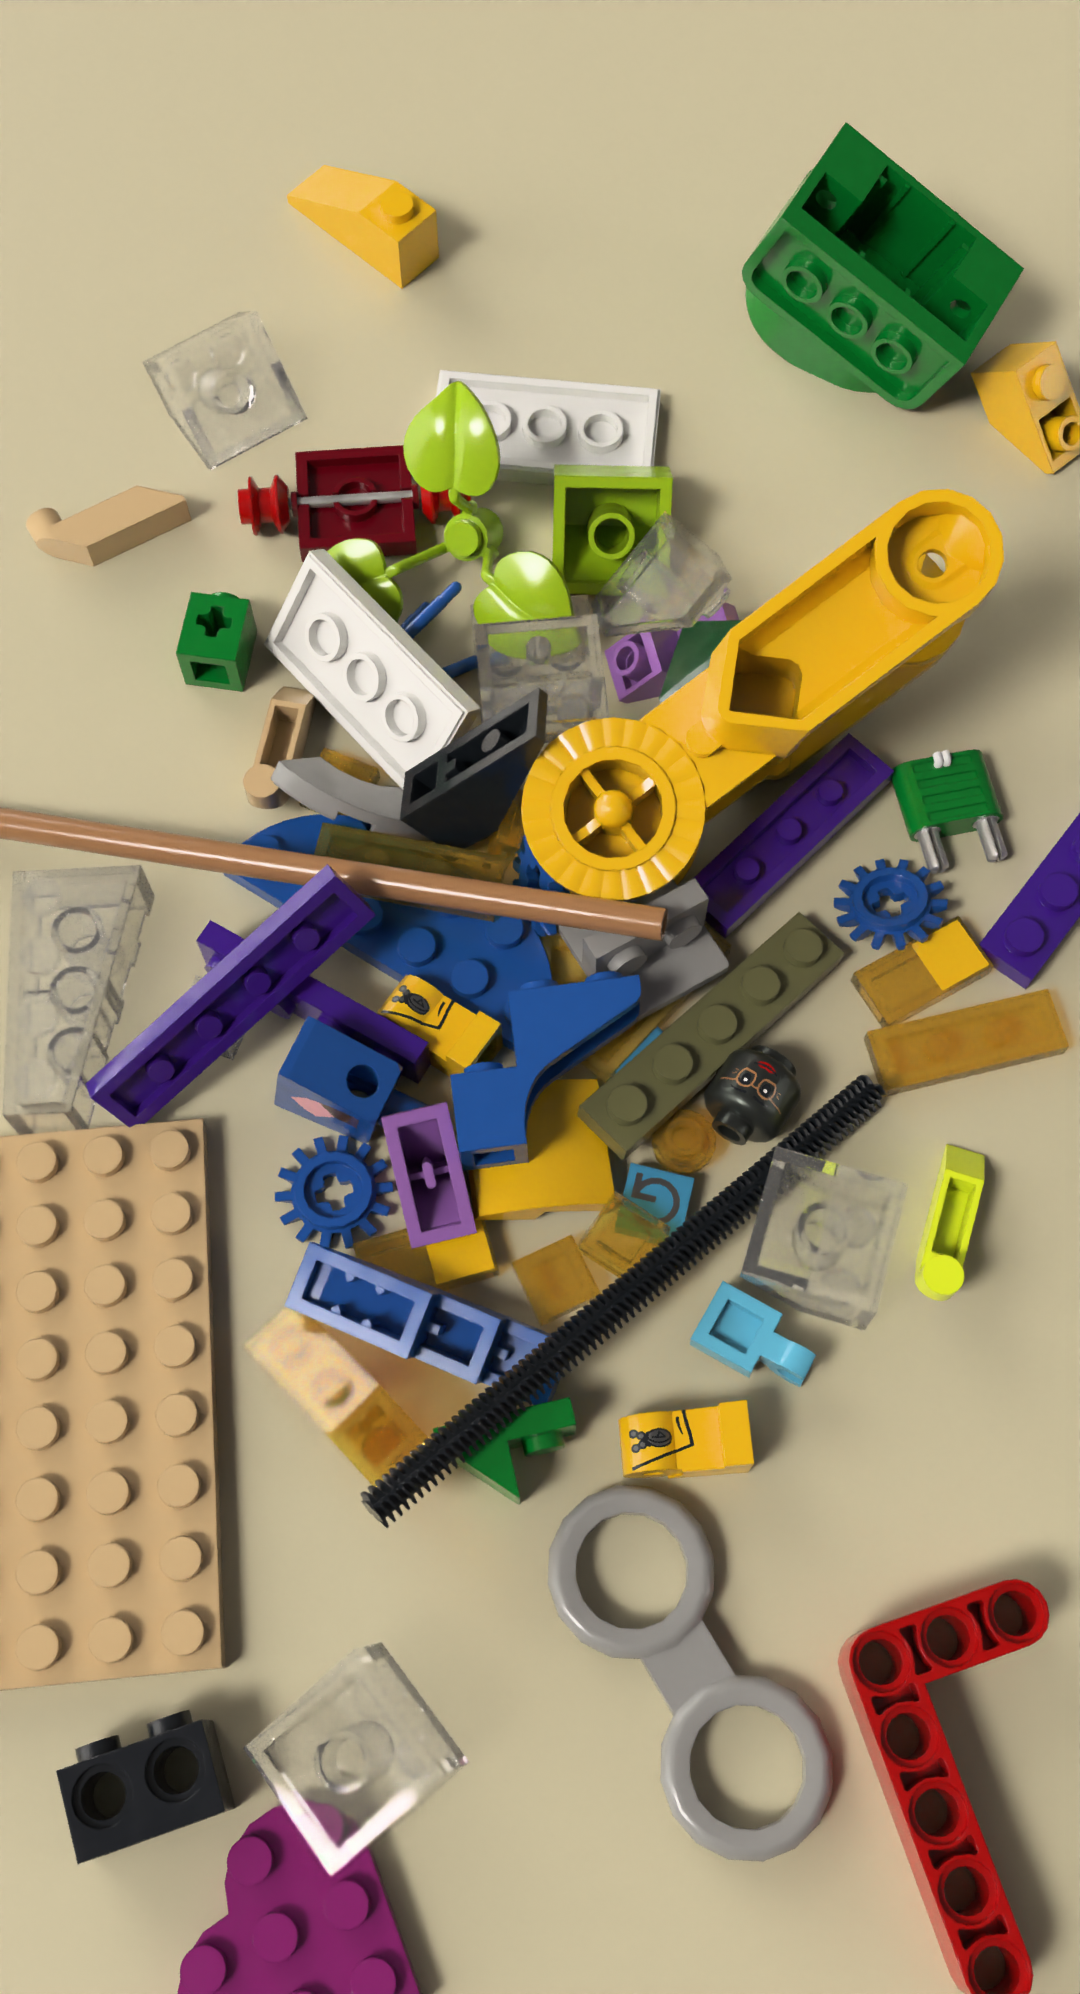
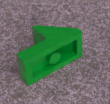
[433,1397,576,1505]

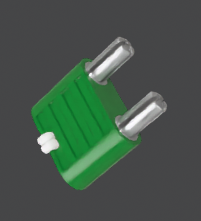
[891,749,1008,874]

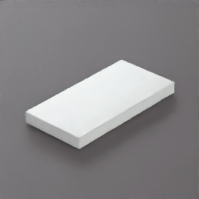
[436,370,661,485]
[264,549,482,790]

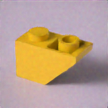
[971,341,1080,474]

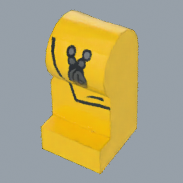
[377,975,503,1077]
[618,1400,754,1479]

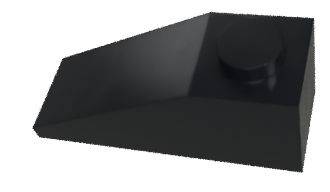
[400,687,548,856]

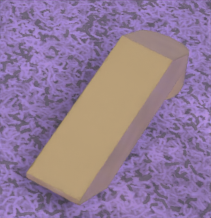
[26,485,191,567]
[243,686,317,809]

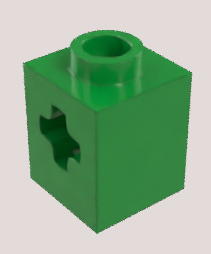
[176,592,257,692]

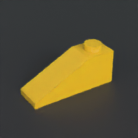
[287,165,439,289]

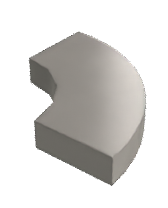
[271,757,429,841]

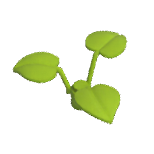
[327,381,581,653]

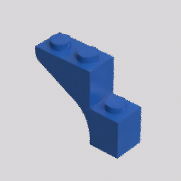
[450,971,641,1171]

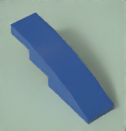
[284,1242,565,1405]

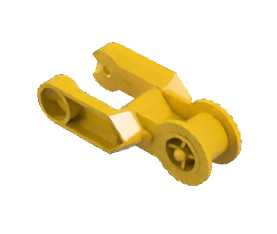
[521,489,1004,901]

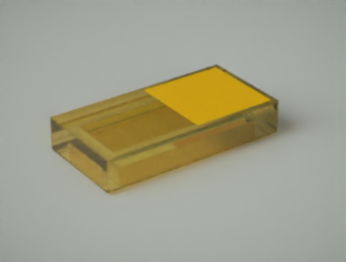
[850,916,994,1031]
[353,1210,499,1291]

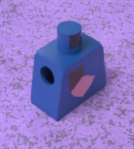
[274,1016,428,1143]

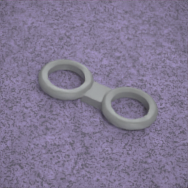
[548,1485,833,1862]

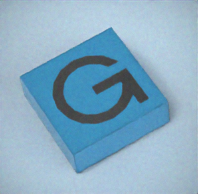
[615,1163,695,1242]

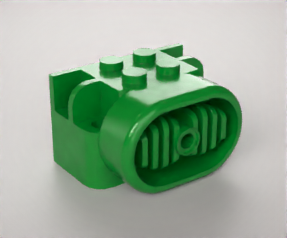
[742,122,1024,409]

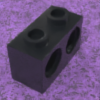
[56,1710,236,1864]

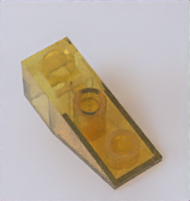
[244,1307,428,1487]

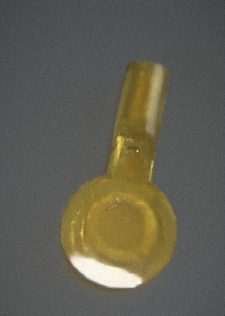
[605,1076,716,1174]

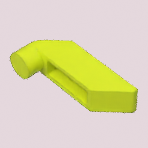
[915,1144,985,1301]

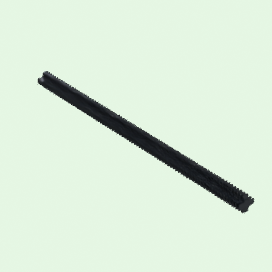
[360,1075,886,1528]

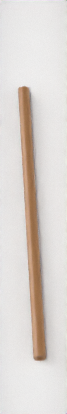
[0,807,668,941]

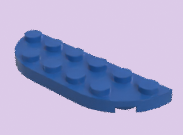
[223,814,552,1052]

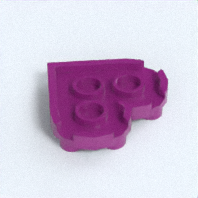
[178,1800,423,1994]

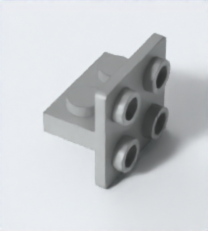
[559,878,729,1022]

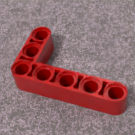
[838,1579,1050,1994]

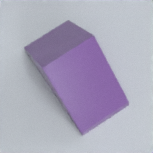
[381,1101,477,1249]

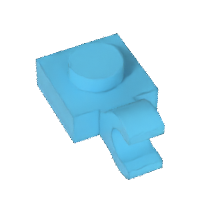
[690,1281,816,1387]

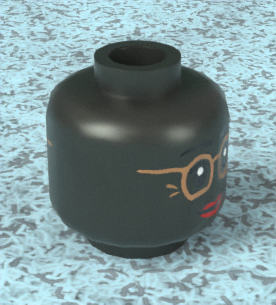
[704,1045,801,1145]

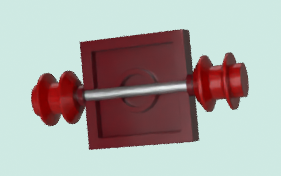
[238,445,471,562]

